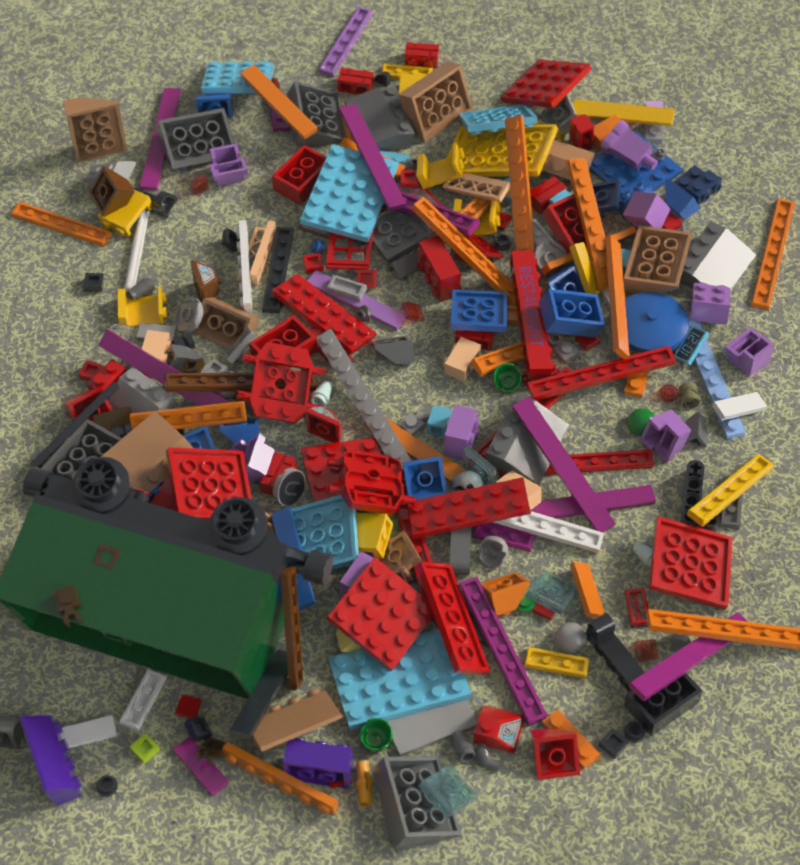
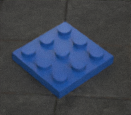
[451,290,507,333]

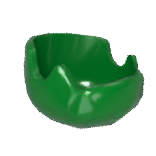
[493,363,522,393]
[627,408,655,436]
[359,718,393,753]

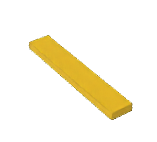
[573,99,675,127]
[687,454,774,527]

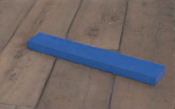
[271,506,316,611]

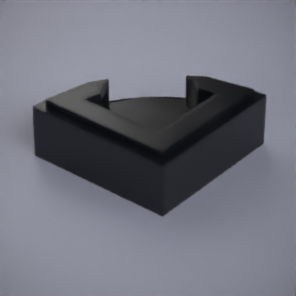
[374,71,390,87]

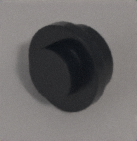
[493,234,511,251]
[623,721,645,743]
[96,775,118,797]

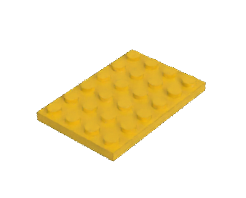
[447,124,558,177]

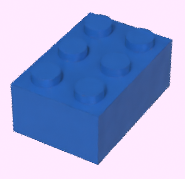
[539,289,605,337]

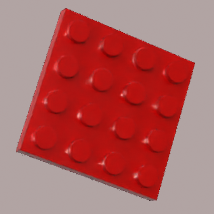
[500,59,592,108]
[301,437,392,503]
[166,447,252,520]
[649,516,733,610]
[326,557,434,672]

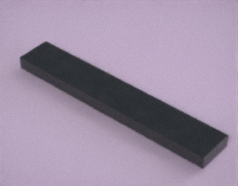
[262,227,294,314]
[32,382,120,468]
[229,650,288,740]

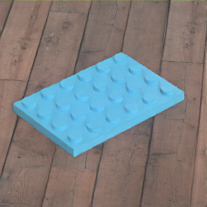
[300,144,399,242]
[328,629,471,730]

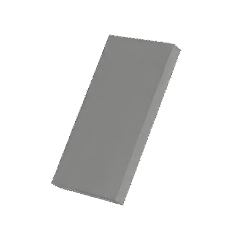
[387,700,477,757]

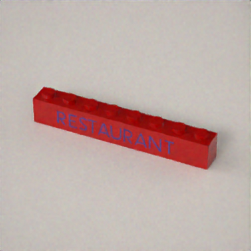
[509,251,554,380]

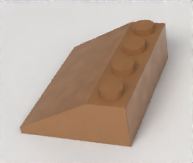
[399,62,473,142]
[63,97,128,163]
[623,225,692,294]
[101,411,193,494]
[250,688,342,751]

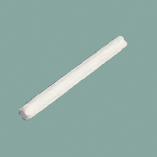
[124,209,149,293]

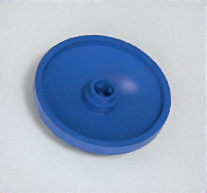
[625,292,689,353]

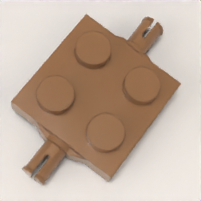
[372,531,422,583]

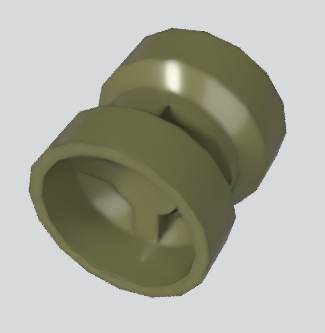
[678,382,700,408]

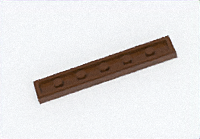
[281,566,304,690]

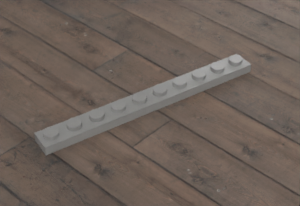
[317,329,412,484]

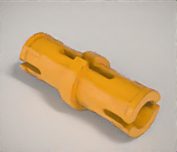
[355,761,373,807]

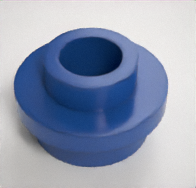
[310,238,324,255]

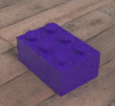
[283,738,353,789]

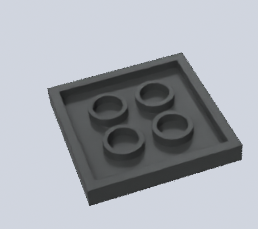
[373,209,434,264]

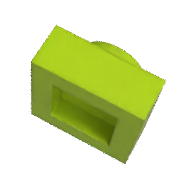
[129,733,160,764]

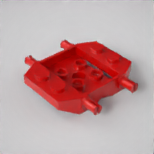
[237,342,325,424]
[327,450,416,515]

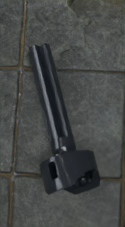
[133,187,178,218]

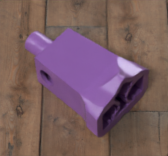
[601,120,658,170]

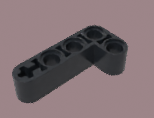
[680,460,720,532]
[586,613,645,693]

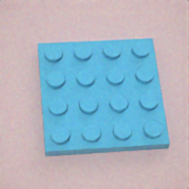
[201,61,274,94]
[459,105,537,134]
[292,495,359,570]

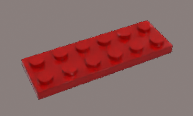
[272,274,377,355]
[408,477,531,539]
[416,561,490,675]

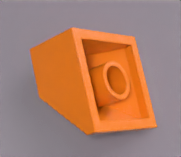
[481,571,530,616]

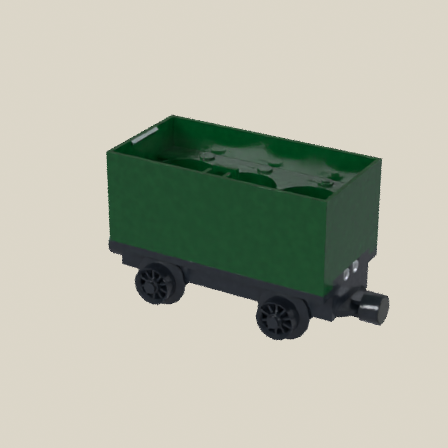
[0,457,333,699]

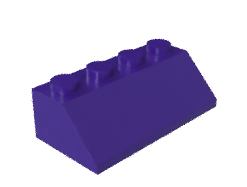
[20,715,82,806]

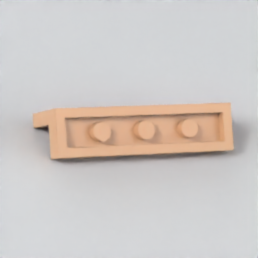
[442,173,511,202]
[237,220,276,286]

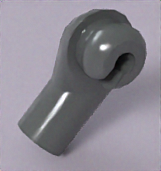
[646,141,666,161]
[475,744,501,772]

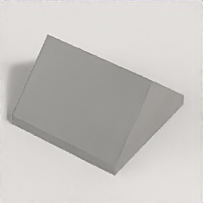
[541,94,577,135]

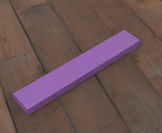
[318,6,373,77]
[307,270,407,331]

